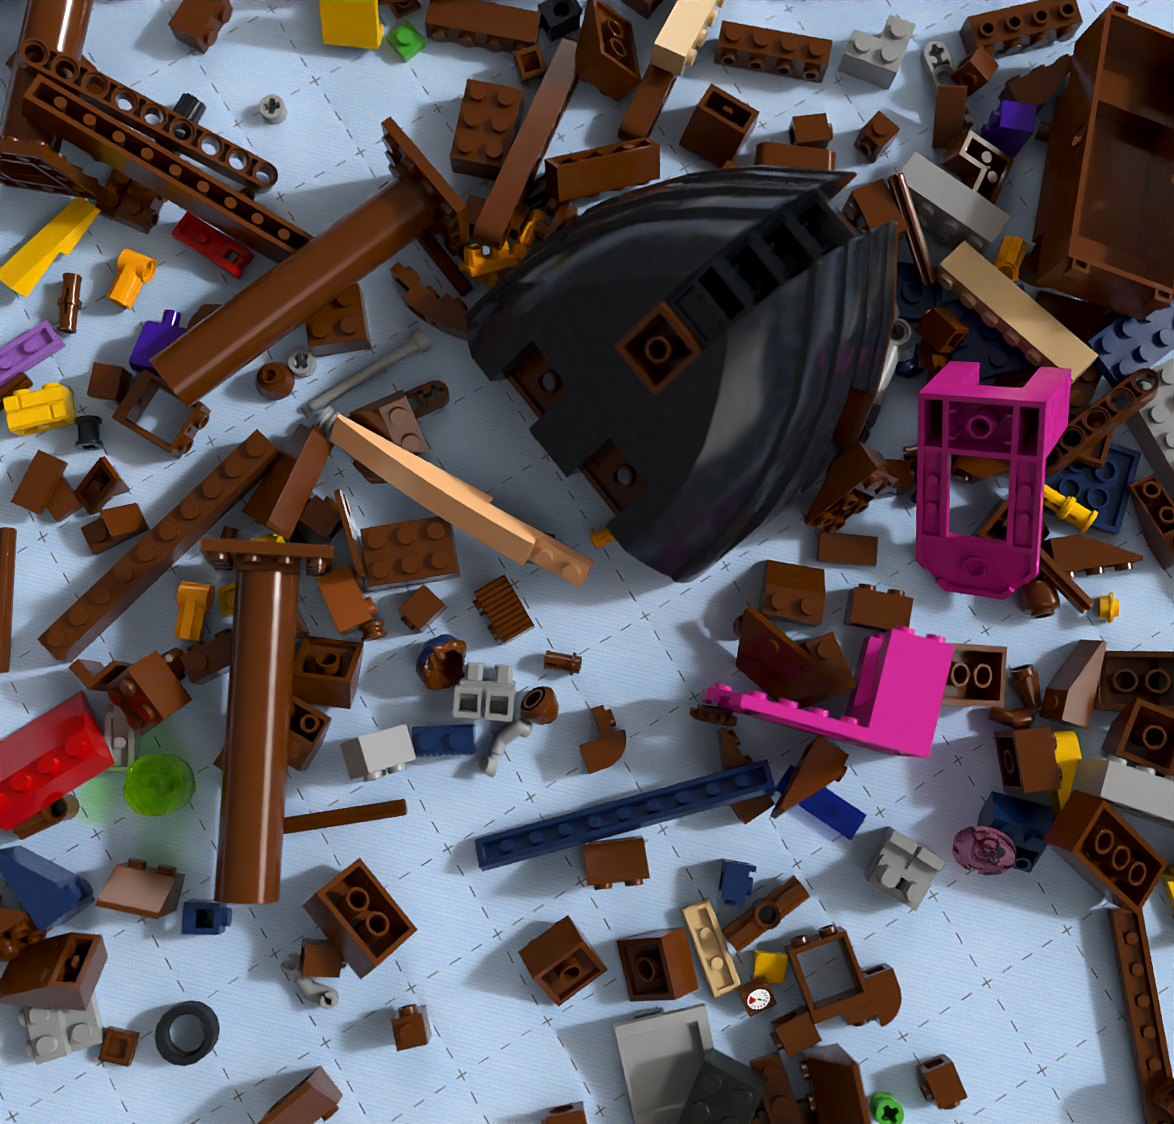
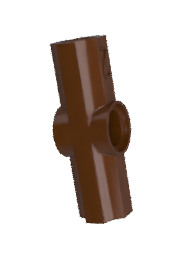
[721,875,810,953]

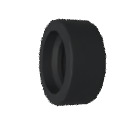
[154,1000,220,1066]

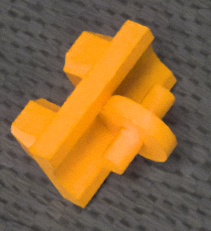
[458,240,518,289]

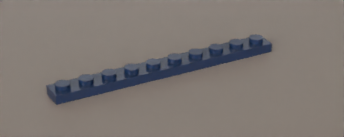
[475,759,777,872]

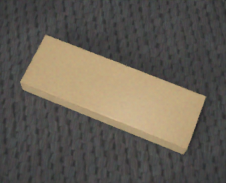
[680,898,742,998]

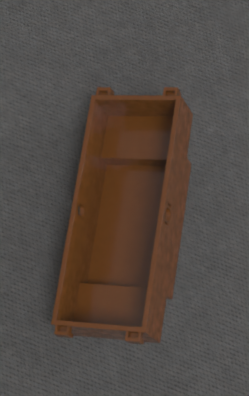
[1032,0,1174,321]

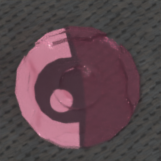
[952,826,1016,875]

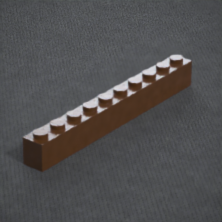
[22,73,314,264]
[37,429,281,662]

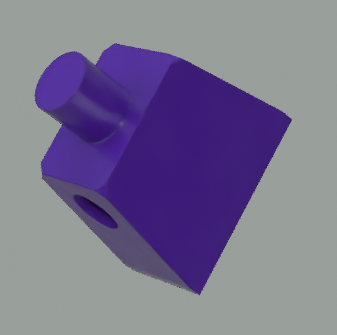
[129,309,187,377]

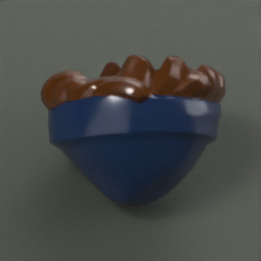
[416,634,467,691]

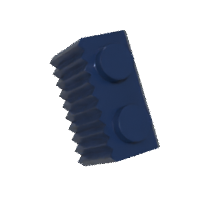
[412,724,476,757]

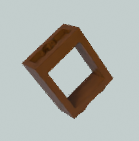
[112,369,211,459]
[784,924,873,1024]

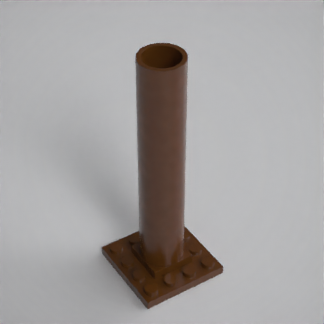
[0,0,109,202]
[148,116,471,409]
[200,537,334,904]

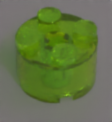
[123,754,196,816]

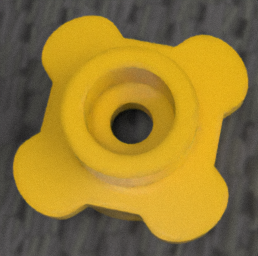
[1098,592,1119,623]

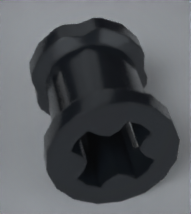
[74,415,103,450]

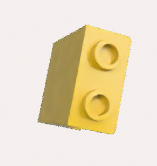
[319,0,384,50]

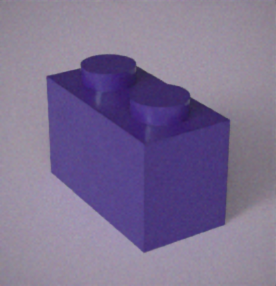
[979,100,1037,158]

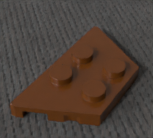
[736,604,840,703]

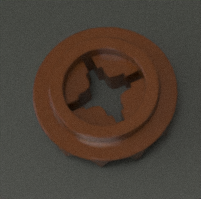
[690,704,738,727]

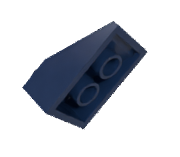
[0,845,96,932]

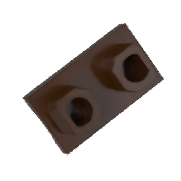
[533,197,580,242]

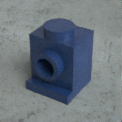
[717,858,757,907]
[181,899,232,935]

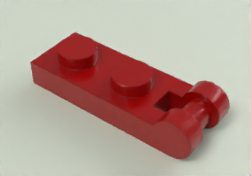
[171,211,255,279]

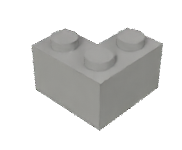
[837,15,916,90]
[340,724,416,782]

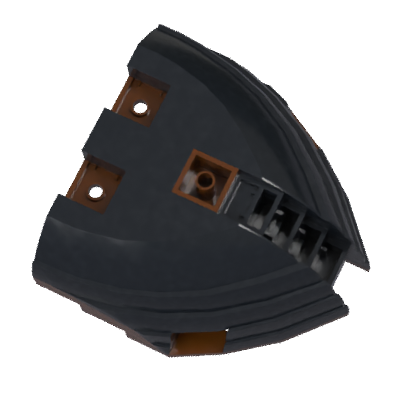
[464,164,899,583]

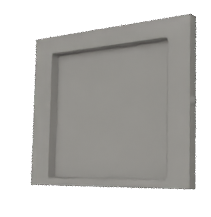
[613,1003,714,1124]

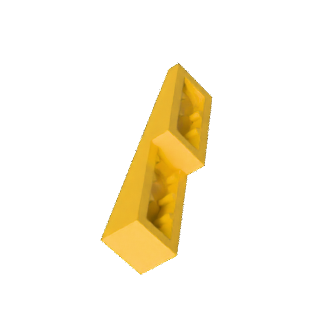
[0,197,101,298]

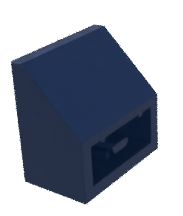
[971,791,1053,873]

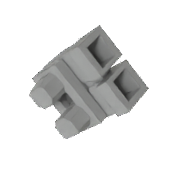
[452,661,516,722]
[864,826,946,911]

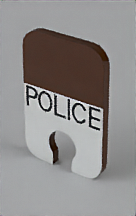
[334,489,367,581]

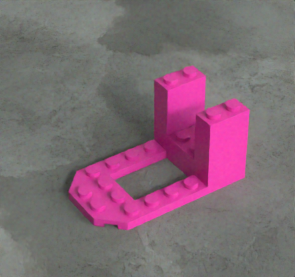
[916,361,1072,600]
[699,625,955,758]

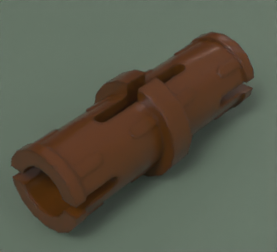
[57,273,82,334]

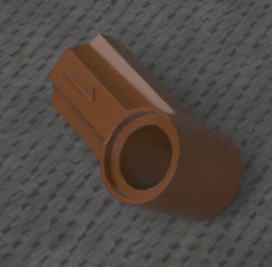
[13,794,80,840]

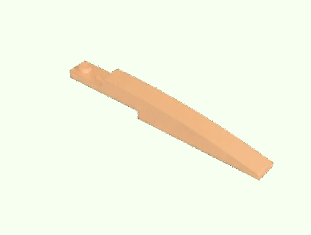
[330,414,594,588]

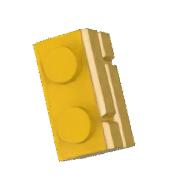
[3,382,77,437]

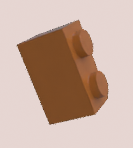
[316,564,377,635]

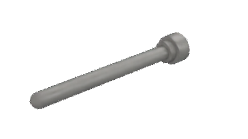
[308,328,432,412]

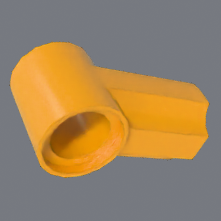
[993,235,1028,283]
[106,248,157,310]
[174,580,215,641]

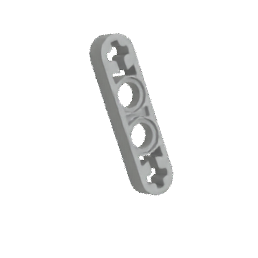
[920,40,977,133]

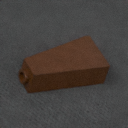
[241,424,334,540]

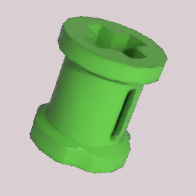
[869,1091,904,1124]

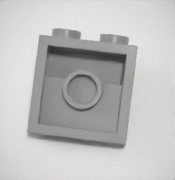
[19,990,105,1065]

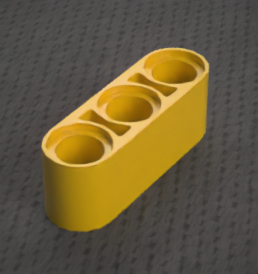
[1048,729,1082,818]

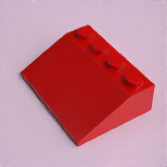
[0,691,115,831]

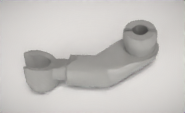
[479,718,533,778]
[281,953,339,1009]

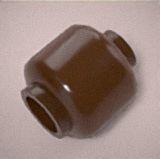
[1017,574,1060,619]

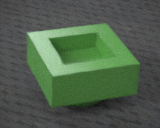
[387,21,427,62]

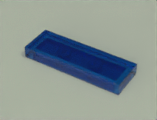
[776,764,867,840]

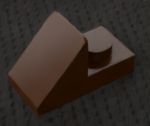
[74,456,130,515]
[81,503,150,555]

